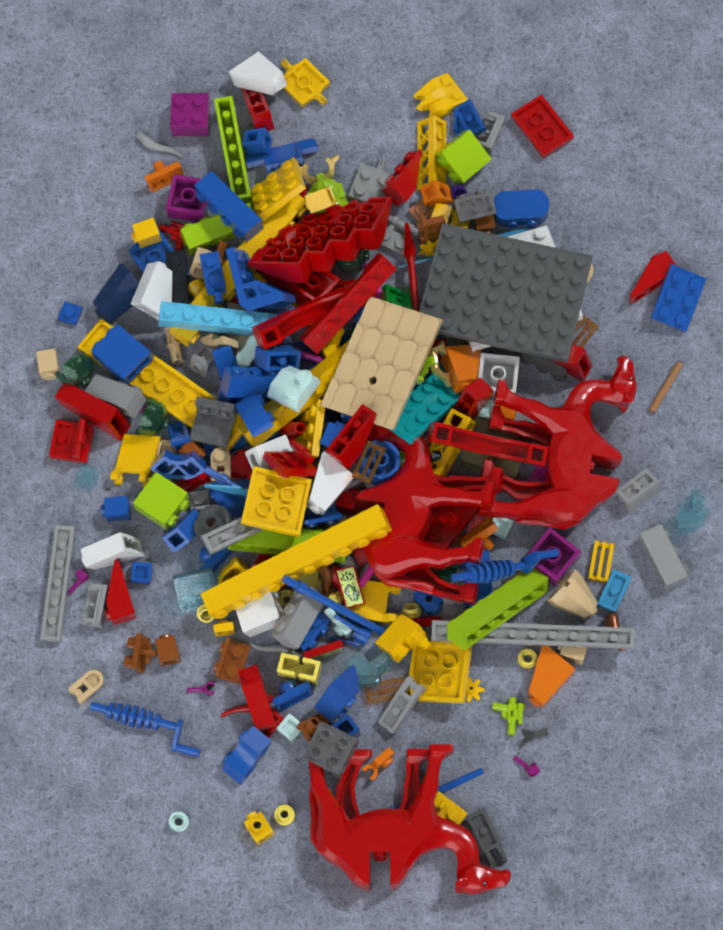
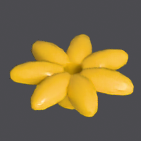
[418,240,438,257]
[466,677,485,703]

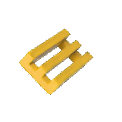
[588,540,614,583]

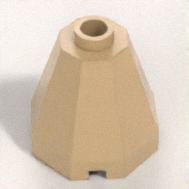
[547,569,598,619]

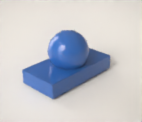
[167,421,191,450]
[199,546,233,579]
[272,679,314,713]

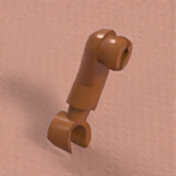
[316,565,333,597]

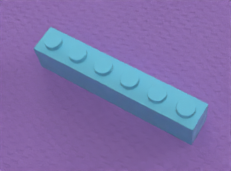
[158,301,277,336]

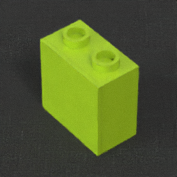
[435,129,492,184]
[133,472,190,530]

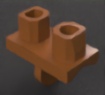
[123,633,157,673]
[296,713,333,742]

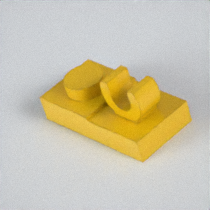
[435,791,468,825]

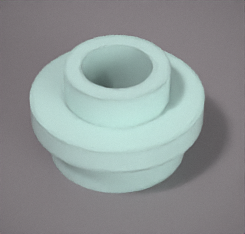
[168,811,189,832]

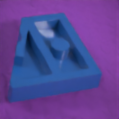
[453,99,487,137]

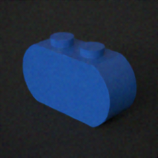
[493,189,549,229]

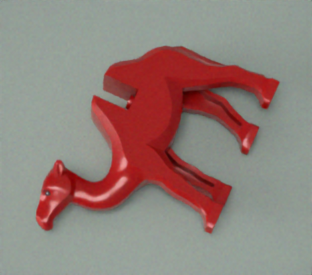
[477,355,637,530]
[355,424,504,605]
[309,744,511,895]

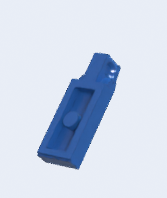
[199,251,226,305]

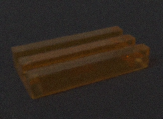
[572,315,599,347]
[351,441,386,485]
[364,677,404,705]

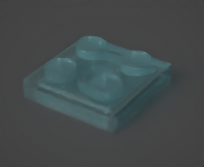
[173,567,216,613]

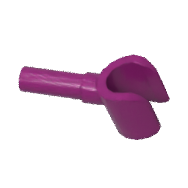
[68,568,89,595]
[187,682,215,696]
[513,755,540,777]

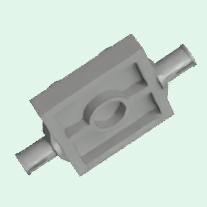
[348,158,392,203]

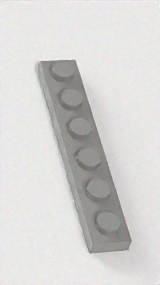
[40,525,76,643]

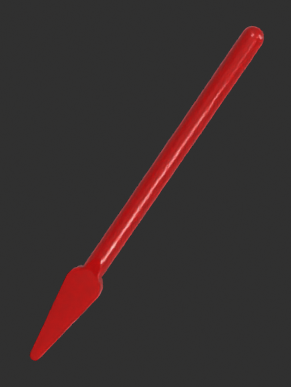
[404,222,420,312]

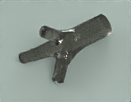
[519,728,548,749]

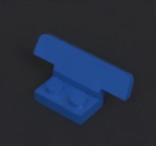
[245,138,319,179]

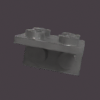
[451,189,497,223]
[190,397,237,448]
[303,722,358,780]

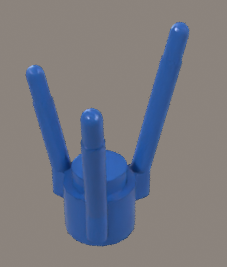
[329,612,372,648]

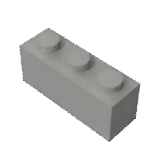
[85,374,147,418]
[639,524,689,590]
[270,585,324,649]

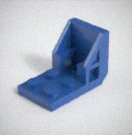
[226,247,296,312]

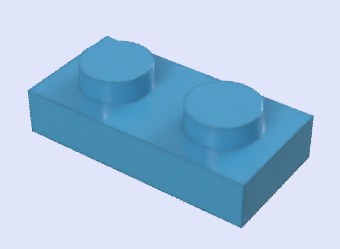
[597,569,632,613]

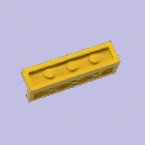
[417,115,446,191]
[429,409,476,477]

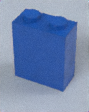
[91,324,153,385]

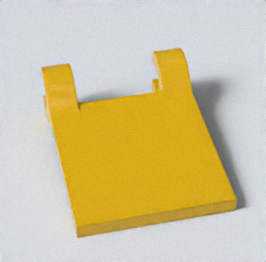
[110,434,161,487]
[343,579,401,625]

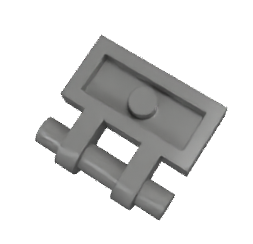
[380,215,421,259]

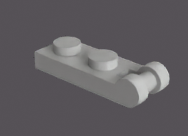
[378,676,426,734]

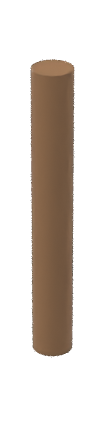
[648,362,683,413]

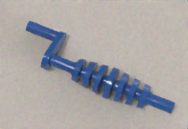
[451,549,559,583]
[90,702,201,757]

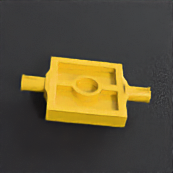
[280,58,330,108]

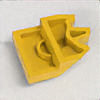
[413,73,468,119]

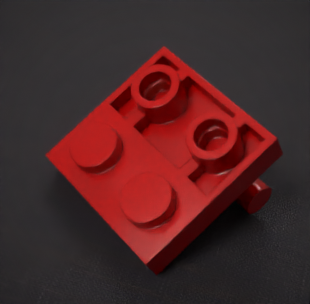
[49,419,95,464]
[263,439,317,478]

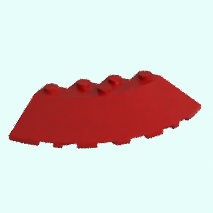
[248,197,392,284]

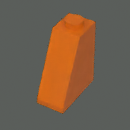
[441,345,482,393]
[528,646,575,708]

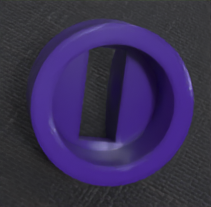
[451,184,467,199]

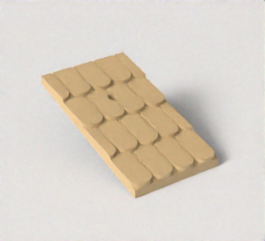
[320,297,443,430]

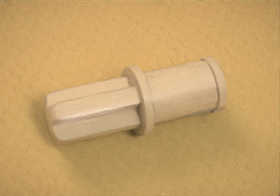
[165,327,184,365]

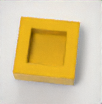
[213,620,235,637]

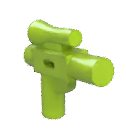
[492,697,525,736]

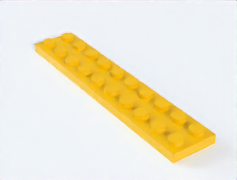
[77,319,244,451]

